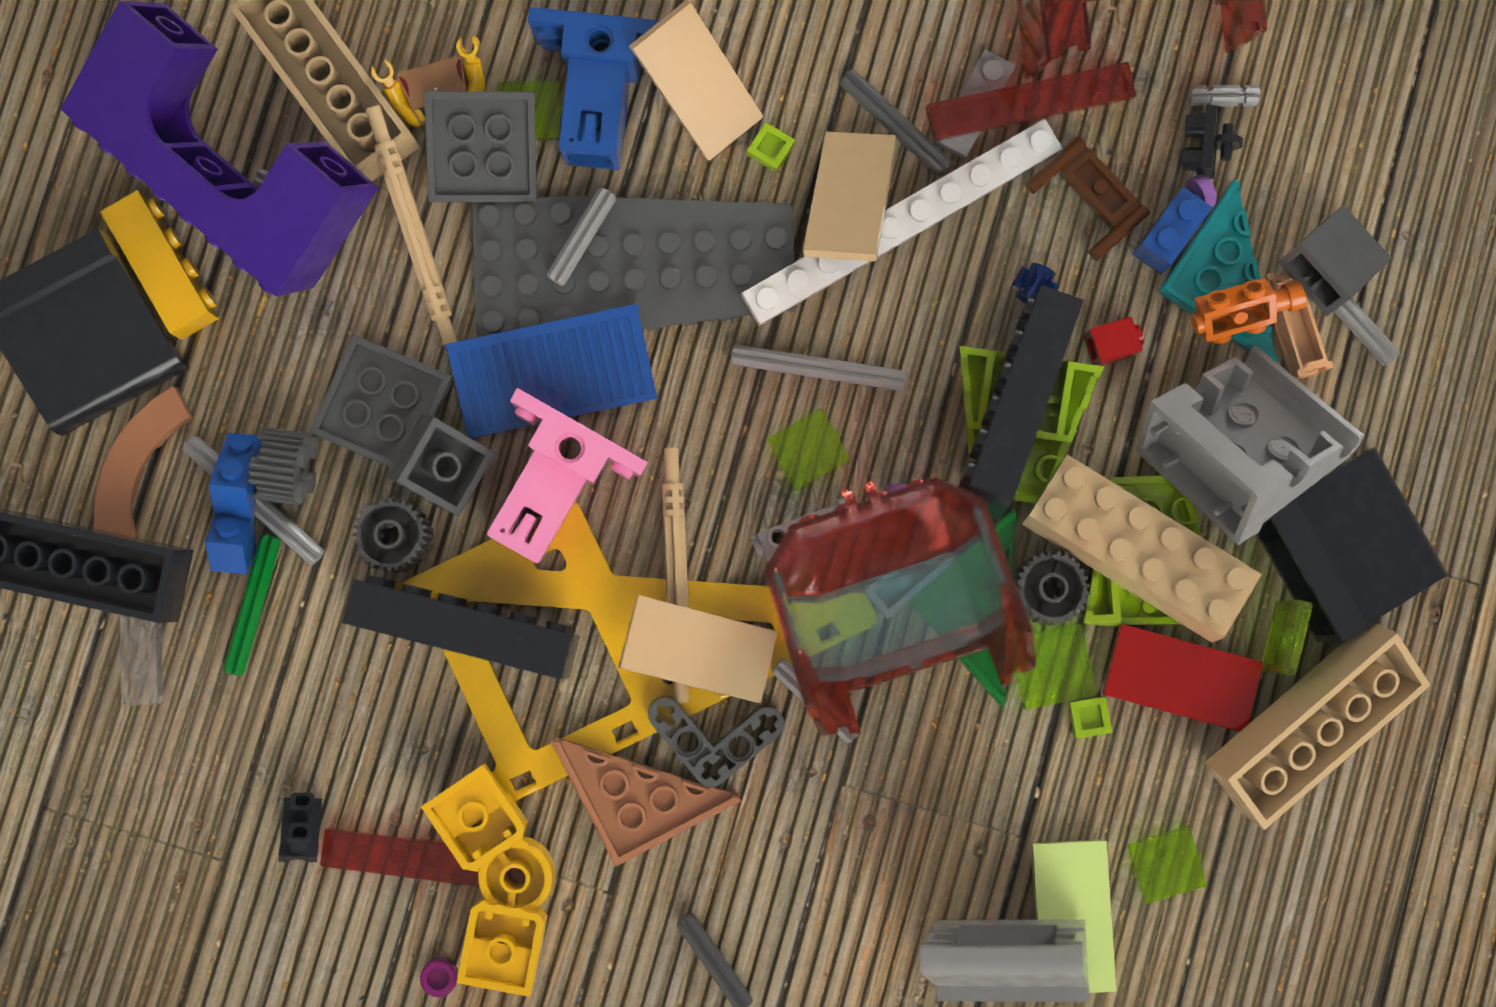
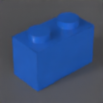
[1132,187,1213,275]

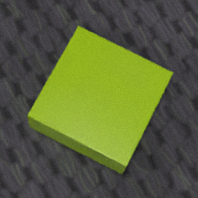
[747,122,796,173]
[1068,696,1112,739]

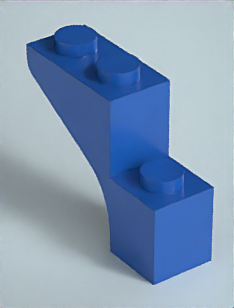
[205,433,262,574]

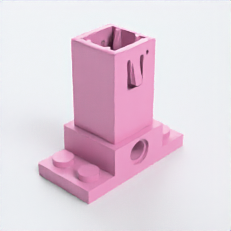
[487,388,648,563]

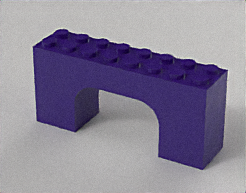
[60,0,379,296]

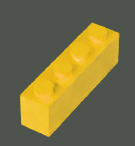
[100,190,219,340]

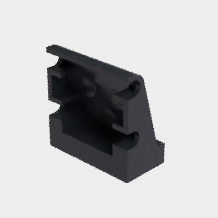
[0,229,190,436]
[1256,447,1448,642]

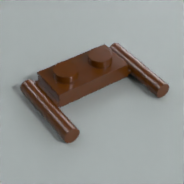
[1025,136,1150,261]

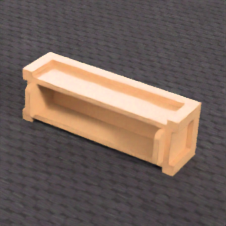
[1261,272,1333,379]

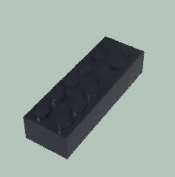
[956,285,1084,520]
[0,508,194,623]
[342,574,580,679]

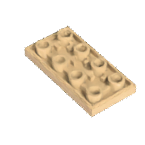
[629,0,763,161]
[803,132,897,262]
[618,595,778,703]

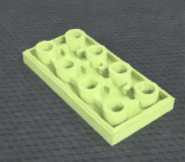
[1031,839,1117,993]

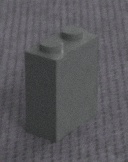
[1278,205,1392,316]

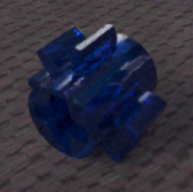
[1012,263,1059,304]

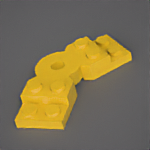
[421,763,555,997]

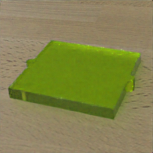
[498,81,563,140]
[767,409,850,490]
[1127,826,1208,904]

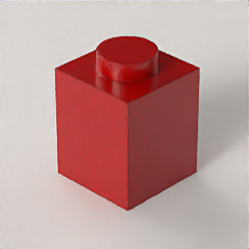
[1083,316,1144,366]

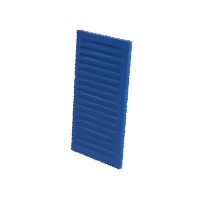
[445,303,657,438]

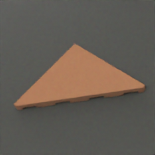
[551,737,741,867]

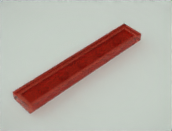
[925,62,1136,142]
[320,828,526,887]

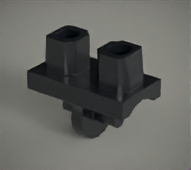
[1182,105,1243,179]
[278,793,322,862]

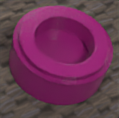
[420,957,459,997]

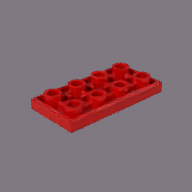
[1102,624,1264,732]

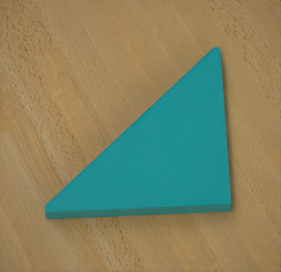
[1158,178,1279,363]

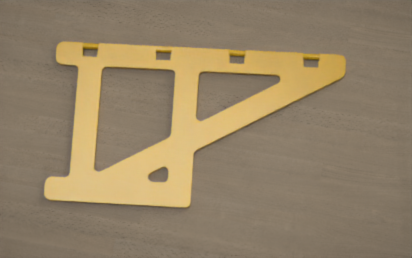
[396,502,877,801]

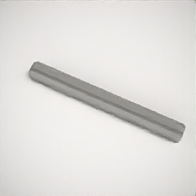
[730,344,907,391]
[182,436,325,565]

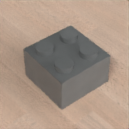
[385,414,495,517]

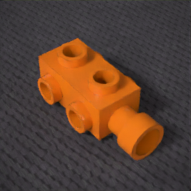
[1191,278,1307,344]

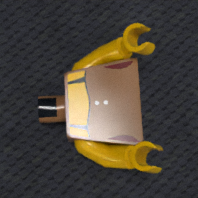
[371,35,485,134]

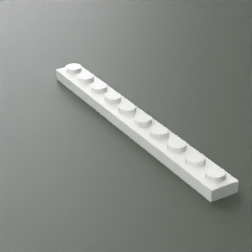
[741,119,1063,326]

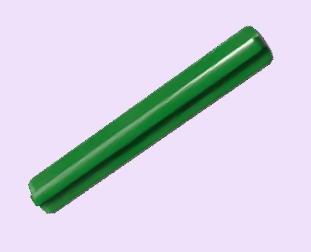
[223,534,281,676]

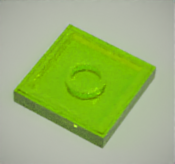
[1261,600,1313,676]
[1009,623,1097,710]

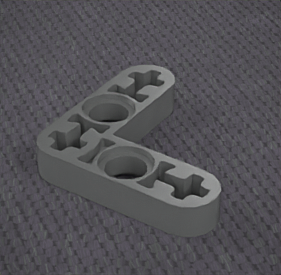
[648,696,784,787]

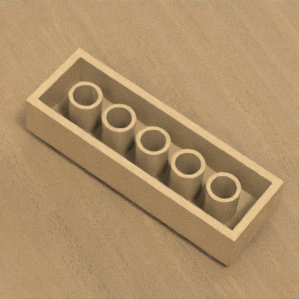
[228,0,420,181]
[1022,455,1262,643]
[1204,622,1431,830]

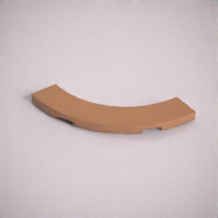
[94,386,194,538]

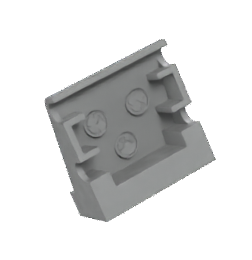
[1135,346,1364,545]
[919,920,1090,1002]

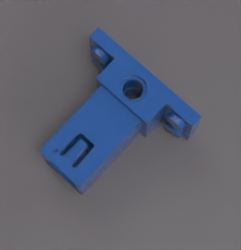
[528,7,660,170]

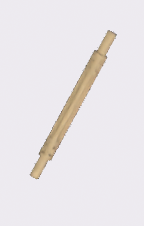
[366,105,457,354]
[662,448,689,703]

